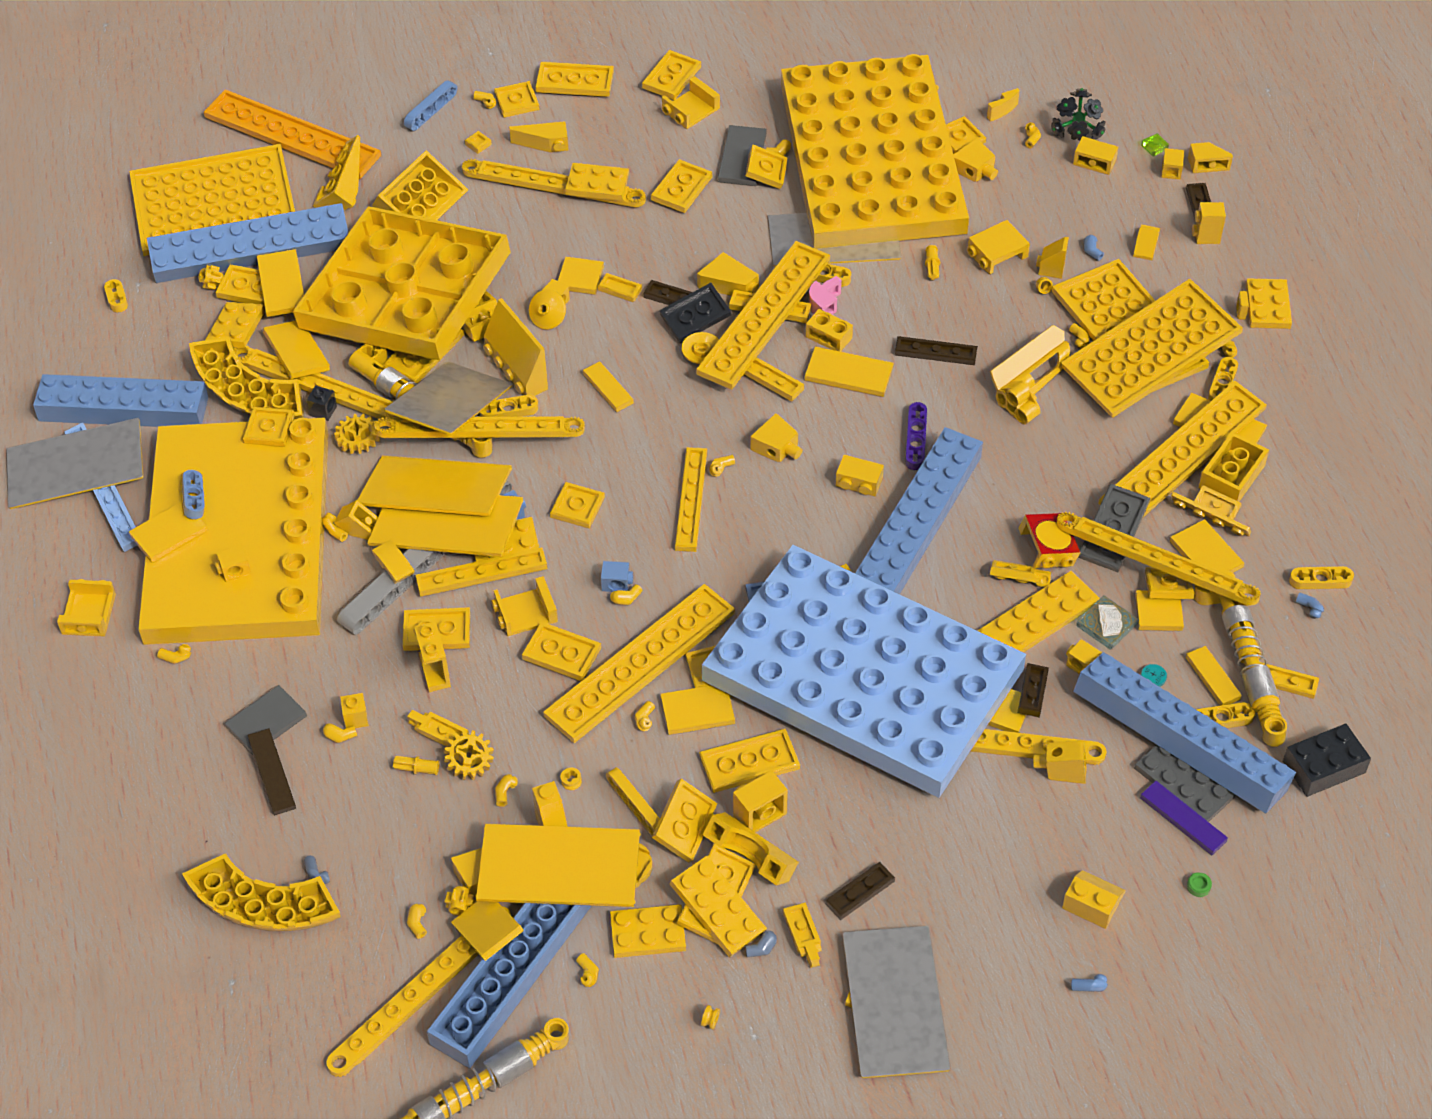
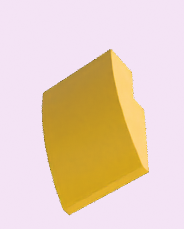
[462,291,497,342]

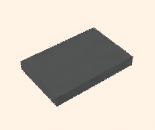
[225,685,307,755]

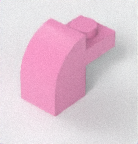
[809,276,842,315]

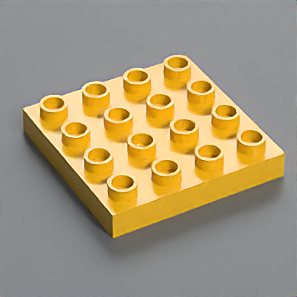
[293,206,511,360]

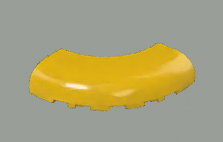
[189,337,304,419]
[182,853,341,931]

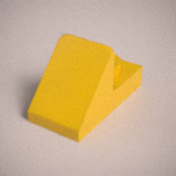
[1133,224,1160,261]

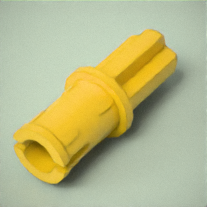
[925,245,940,280]
[393,756,440,775]

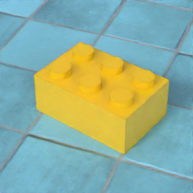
[1198,432,1269,502]

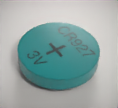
[1141,664,1167,687]

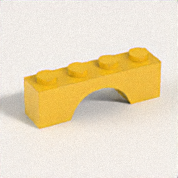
[703,812,799,886]

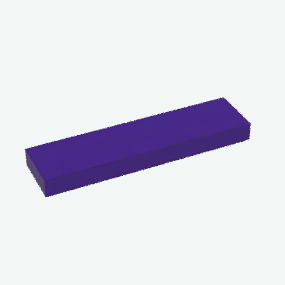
[1140,781,1228,856]

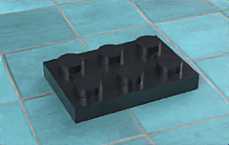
[659,283,732,343]

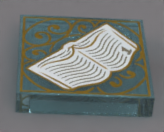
[1076,595,1139,650]

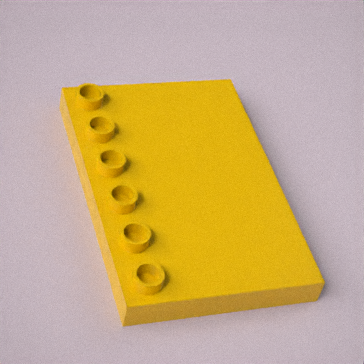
[139,418,328,645]

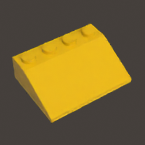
[372,150,468,220]
[483,298,548,396]

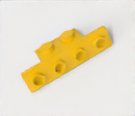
[1171,485,1251,536]

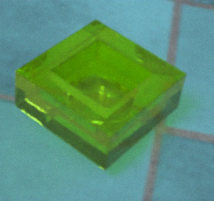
[1141,133,1169,157]

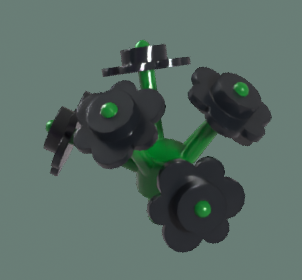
[1051,88,1106,141]

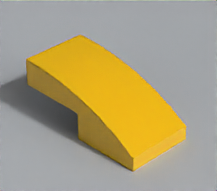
[987,88,1020,122]
[371,540,415,584]

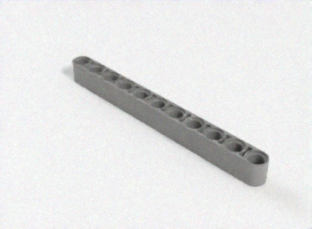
[337,480,512,635]

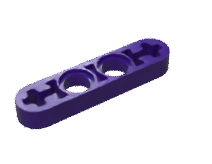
[905,402,927,471]

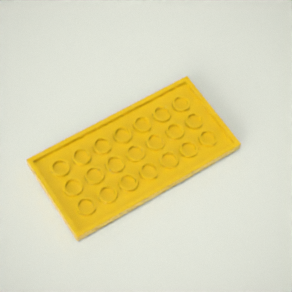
[1052,259,1210,393]
[1061,279,1243,418]

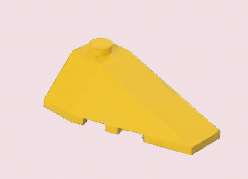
[313,135,360,210]

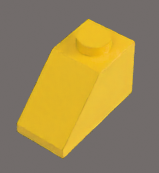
[1188,142,1233,173]
[1036,237,1069,279]
[334,500,378,540]

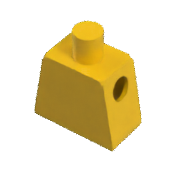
[953,138,998,182]
[750,413,803,462]
[1033,740,1087,784]
[451,848,482,897]

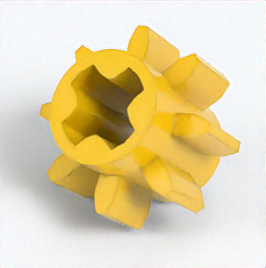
[198,265,223,290]
[445,886,475,916]

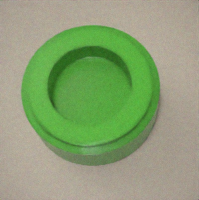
[1187,872,1212,897]

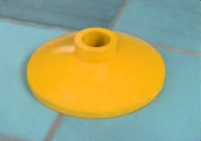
[529,289,566,330]
[682,332,719,364]

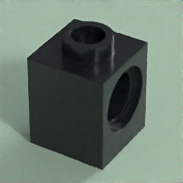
[306,385,337,421]

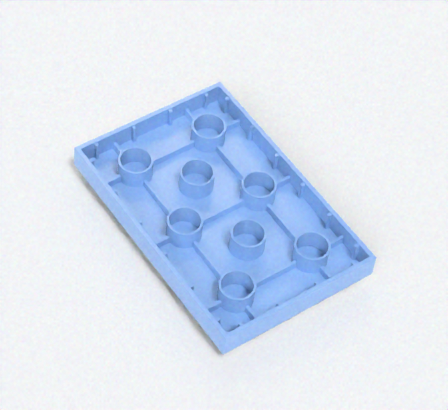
[702,545,1026,798]

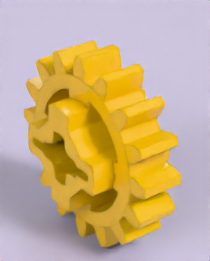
[334,414,380,454]
[444,730,494,780]

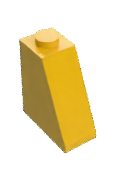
[697,252,759,296]
[532,781,568,827]

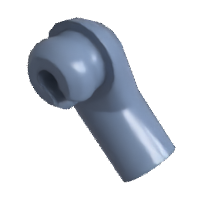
[745,930,777,957]

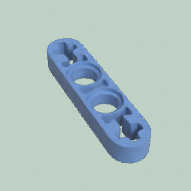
[404,80,458,131]

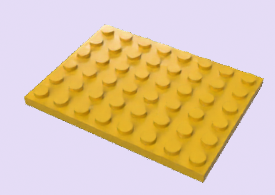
[129,144,295,256]

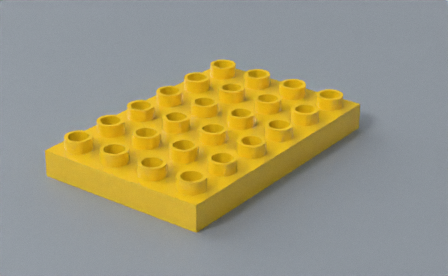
[781,54,969,249]

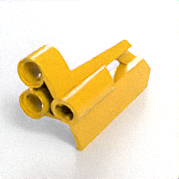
[990,325,1070,425]

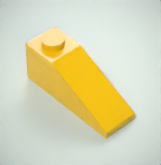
[509,121,569,152]

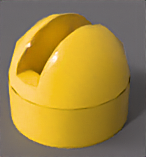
[1036,277,1053,294]

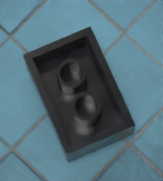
[1282,723,1371,797]

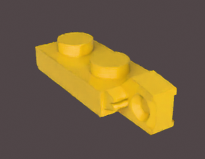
[990,560,1051,586]
[407,710,469,747]
[783,902,822,968]

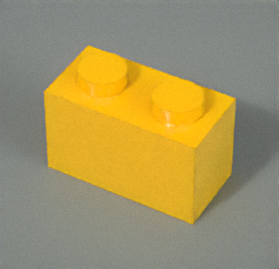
[1073,136,1119,175]
[1192,202,1226,244]
[836,455,884,497]

